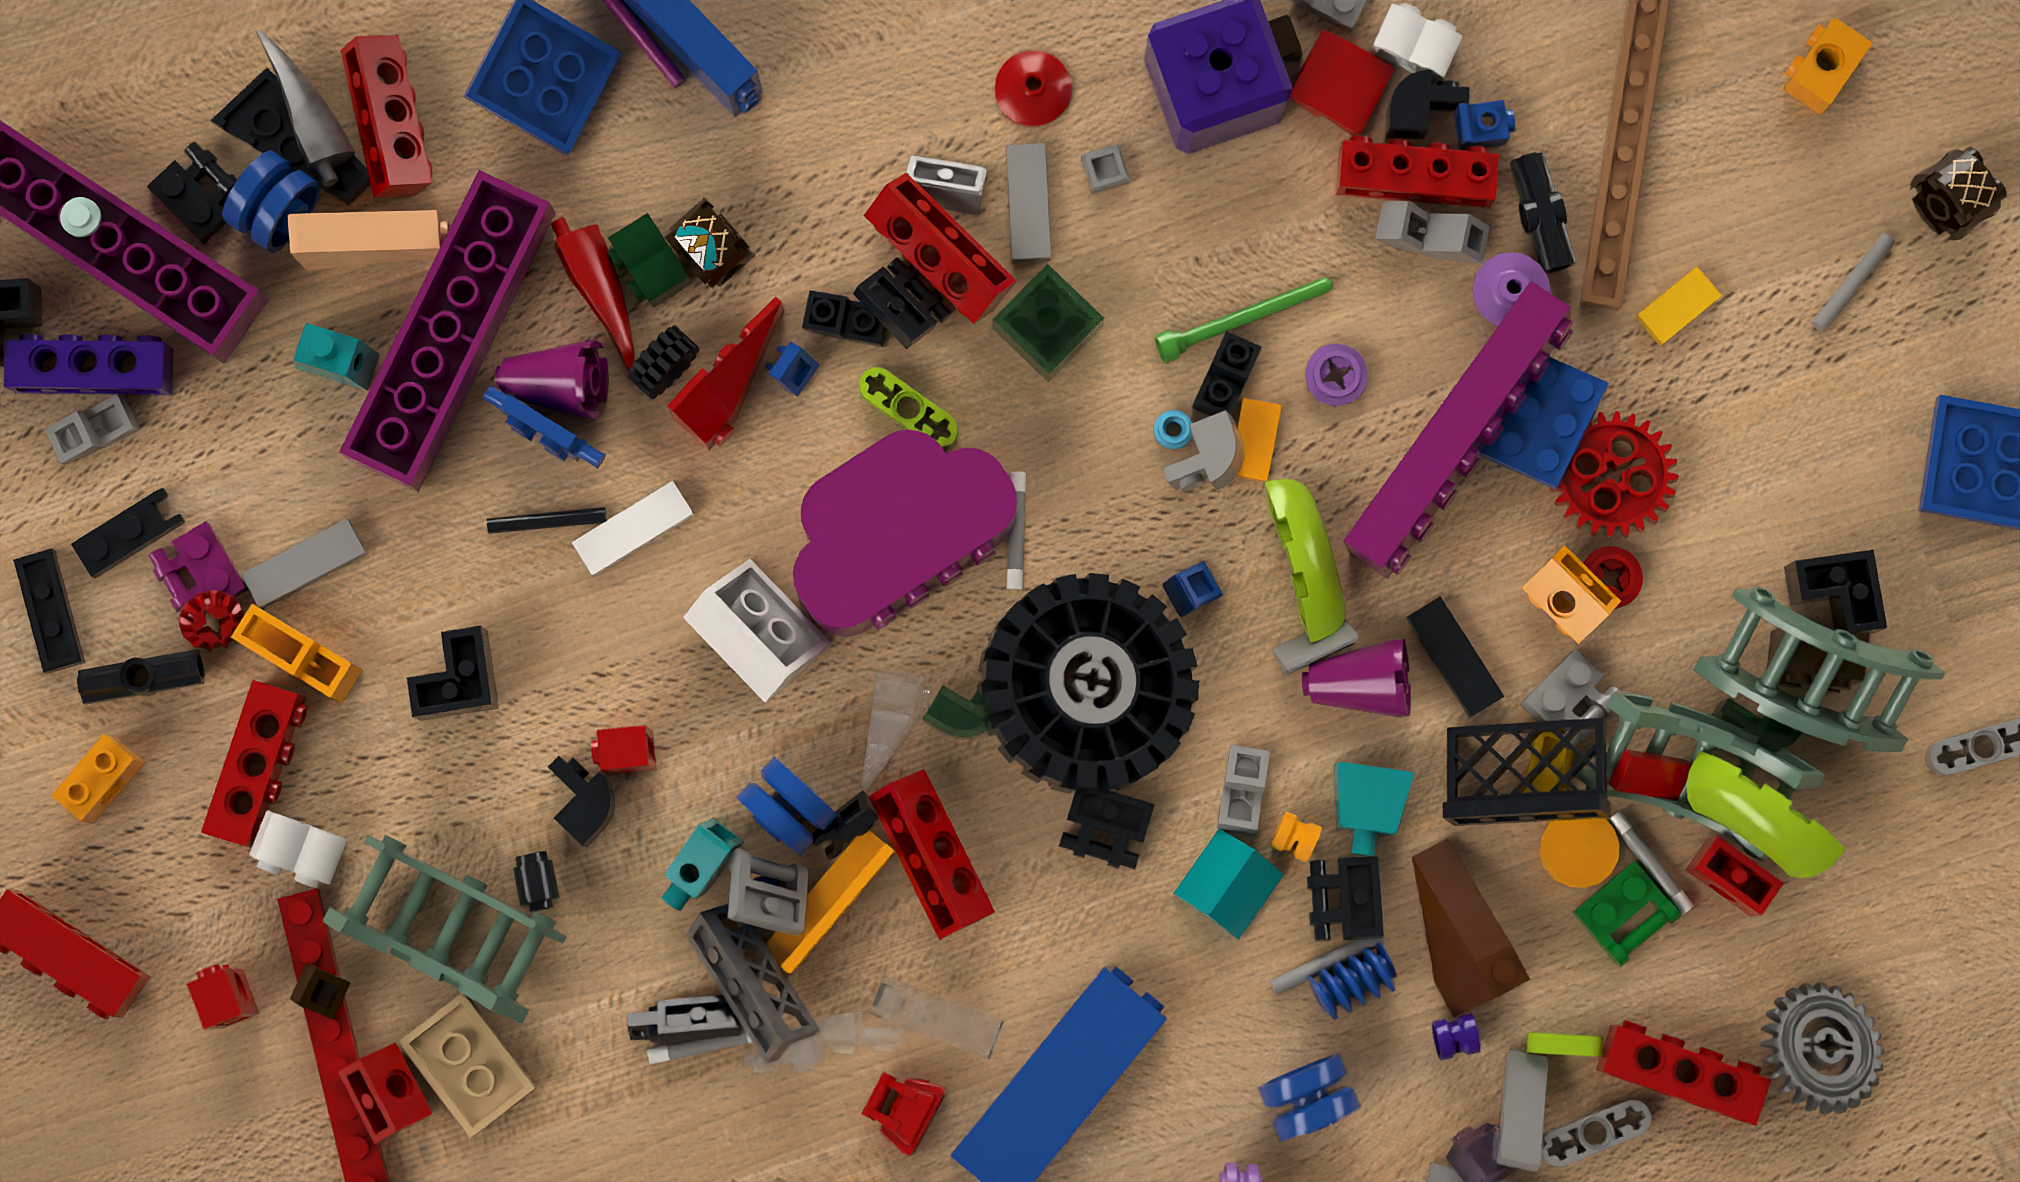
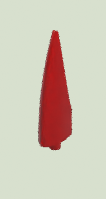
[550,217,635,371]

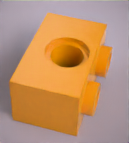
[1782,17,1873,115]
[1522,545,1621,644]
[51,734,146,824]

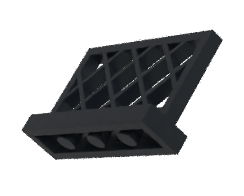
[1443,718,1611,826]

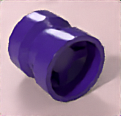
[1431,1013,1481,1060]

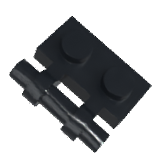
[147,142,238,244]
[853,257,952,349]
[1059,790,1155,870]
[1307,856,1384,942]

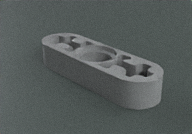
[1925,718,2020,776]
[1541,1099,1651,1167]

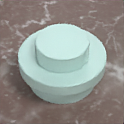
[60,197,101,237]

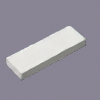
[572,481,694,577]

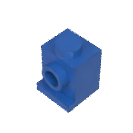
[1453,100,1515,151]

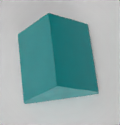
[1173,829,1284,940]

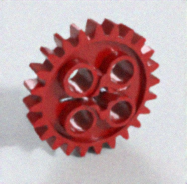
[1549,411,1679,539]

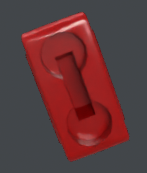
[861,1071,947,1156]

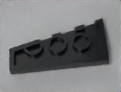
[210,67,371,206]

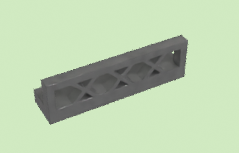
[685,904,820,1064]

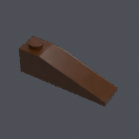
[1412,838,1531,1017]

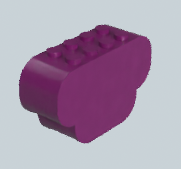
[793,430,1017,637]

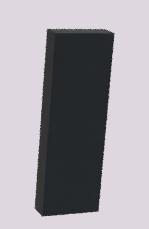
[13,548,85,674]
[1406,596,1504,718]

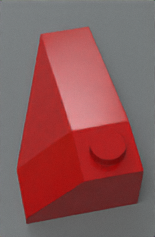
[667,297,784,450]

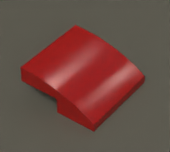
[1289,30,1395,136]

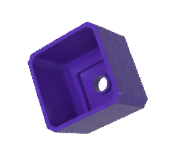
[1144,0,1293,154]

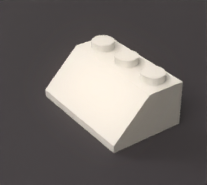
[683,559,831,703]

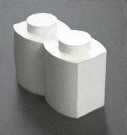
[1370,3,1463,83]
[249,810,347,888]

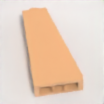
[287,210,450,270]

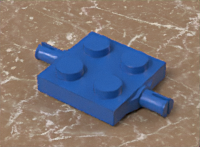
[483,385,606,469]

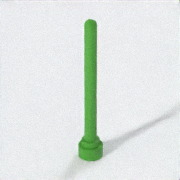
[1154,277,1333,364]

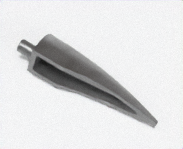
[257,30,355,187]

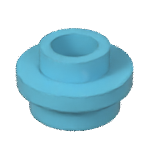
[1154,410,1193,450]

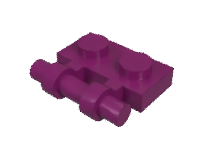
[148,521,249,612]

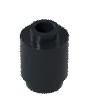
[513,851,560,912]

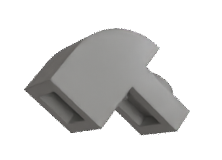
[1163,410,1244,491]

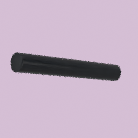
[487,507,607,534]

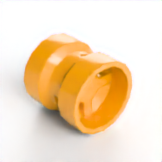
[1270,811,1322,863]

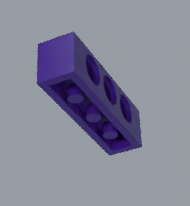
[3,334,174,395]

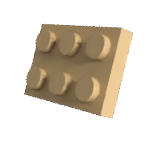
[398,993,537,1139]

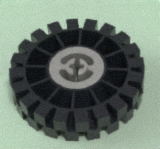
[977,573,1199,795]

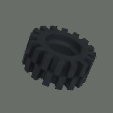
[627,325,699,399]

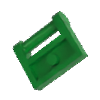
[1572,861,1681,968]

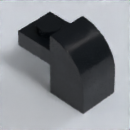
[1385,69,1470,140]
[548,756,615,847]

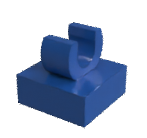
[765,342,820,397]

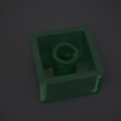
[992,264,1104,382]

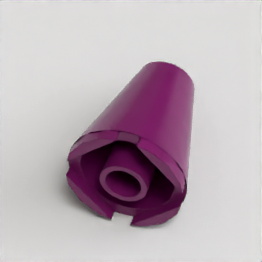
[495,340,609,419]
[1302,638,1411,718]

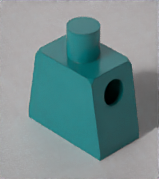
[293,323,380,391]
[1334,761,1414,857]
[661,818,745,911]

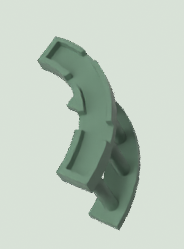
[1693,587,1946,752]
[1575,692,1825,860]
[322,835,567,1024]

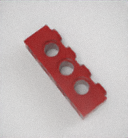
[340,35,432,198]
[863,172,1017,324]
[201,680,308,848]
[868,769,995,940]
[1596,1020,1772,1126]

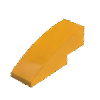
[231,604,363,703]

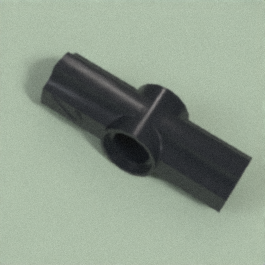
[1509,152,1576,273]
[77,649,205,705]

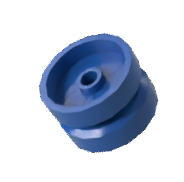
[222,150,321,253]
[736,756,838,857]
[1257,1053,1362,1141]

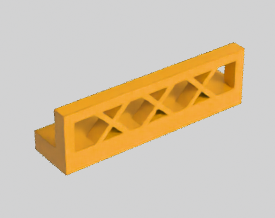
[766,830,896,975]

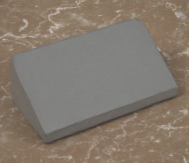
[907,155,987,214]
[1273,619,1359,675]

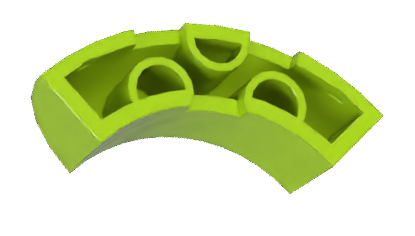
[1264,479,1347,643]
[1686,751,1846,879]

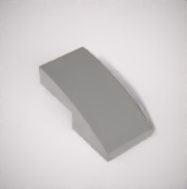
[45,394,140,464]
[1217,744,1270,835]

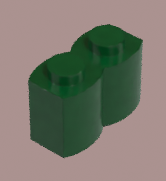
[607,213,692,308]

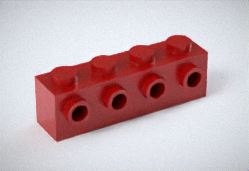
[1336,136,1499,209]
[0,889,151,1020]

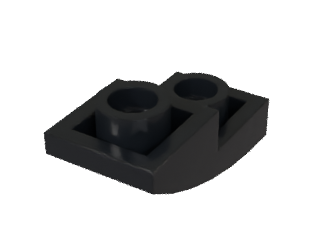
[802,290,887,348]
[1192,331,1262,416]

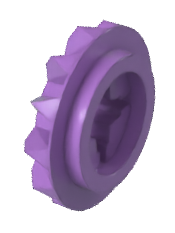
[1305,344,1368,407]

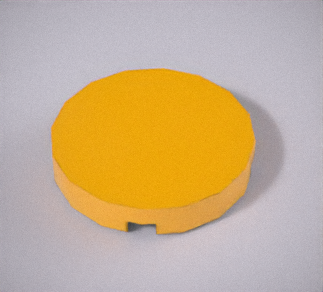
[1538,818,1620,889]

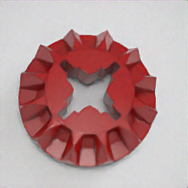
[1583,546,1643,609]
[179,590,244,653]

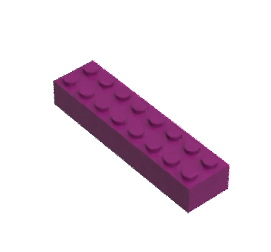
[0,120,269,364]
[339,170,556,493]
[1343,281,1573,579]

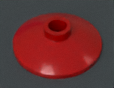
[995,50,1072,127]

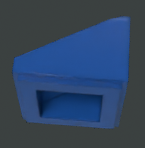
[1163,561,1223,617]

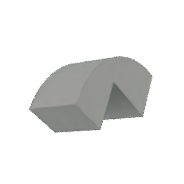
[1375,201,1490,263]

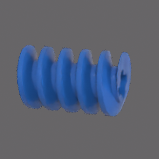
[1307,942,1397,1020]

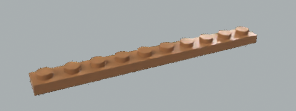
[1579,0,1669,311]

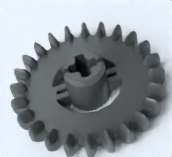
[1760,982,1884,1115]

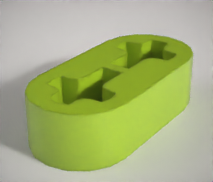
[1527,1032,1604,1057]

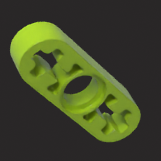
[859,367,958,450]

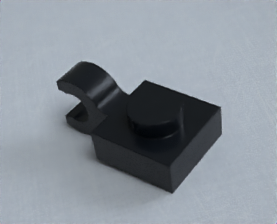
[812,790,878,860]

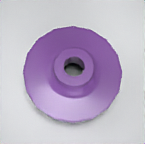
[1472,252,1551,327]

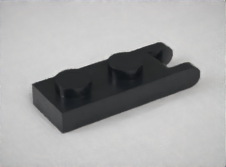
[71,488,185,579]

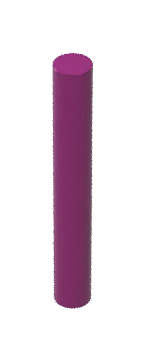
[602,0,686,88]

